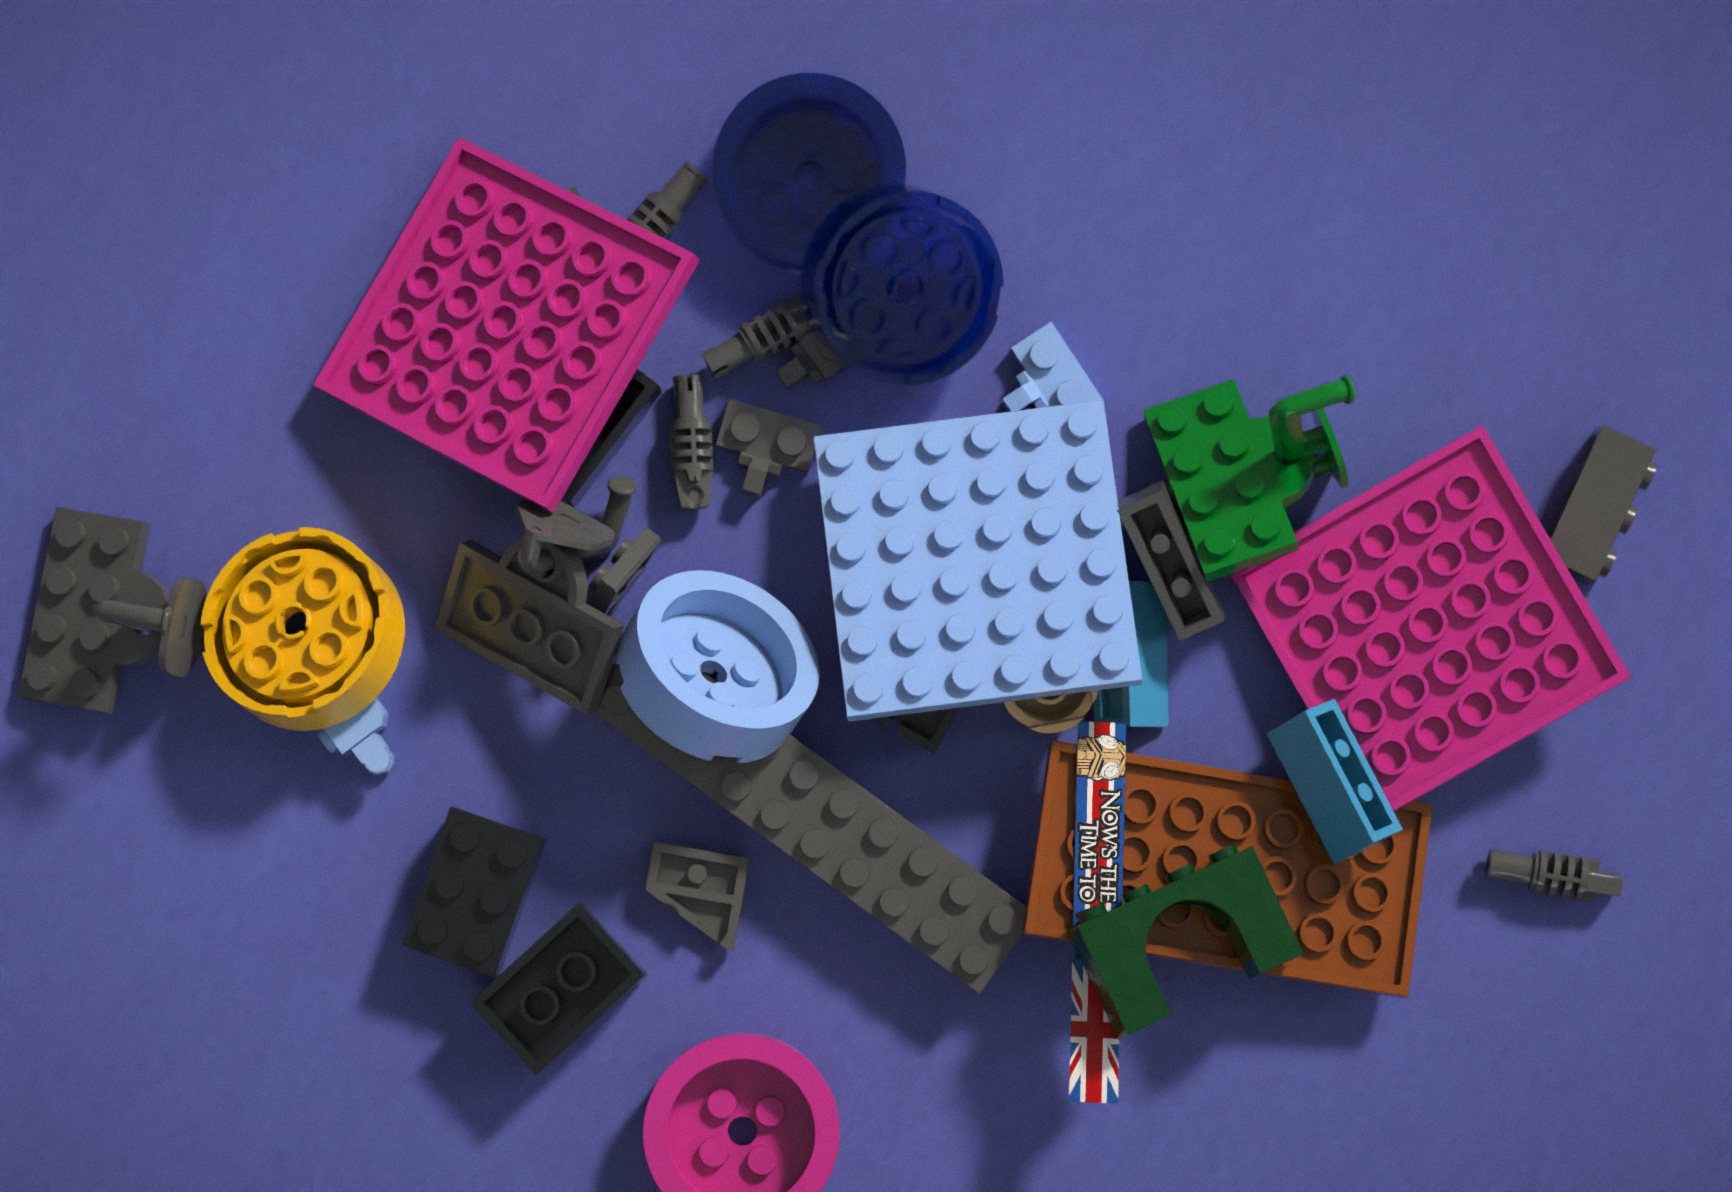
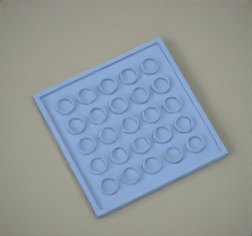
[814,400,1142,722]

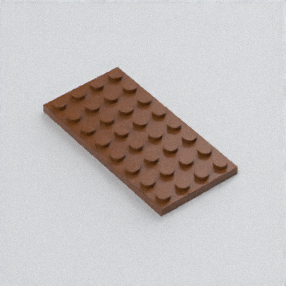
[1022,740,1432,998]

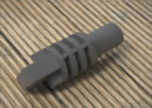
[627,161,708,239]
[701,288,831,380]
[668,375,714,510]
[1485,849,1624,902]

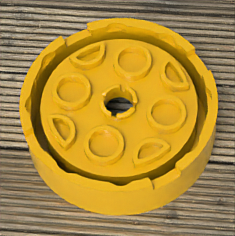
[200,527,405,731]

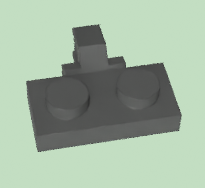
[716,399,822,497]
[586,527,661,617]

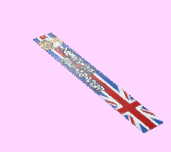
[1069,721,1126,1104]

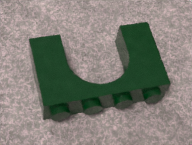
[1068,844,1303,1040]

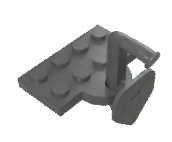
[434,476,636,715]
[18,507,207,714]

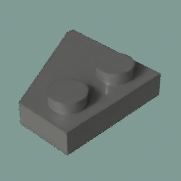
[645,842,750,951]

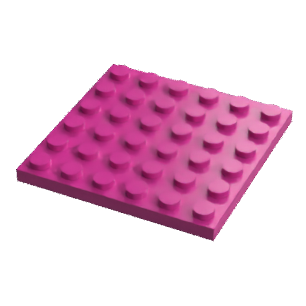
[313,137,700,513]
[1231,425,1631,812]

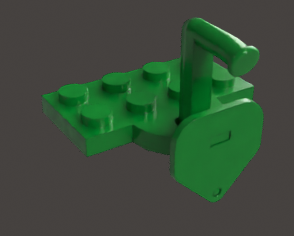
[1143,375,1355,582]

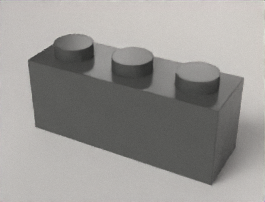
[1547,425,1657,584]
[1117,480,1225,641]

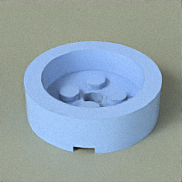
[615,570,819,763]

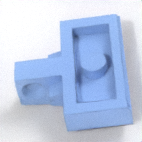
[1001,322,1103,412]

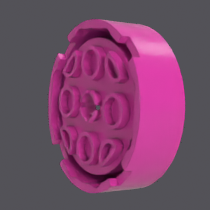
[643,1033,840,1192]

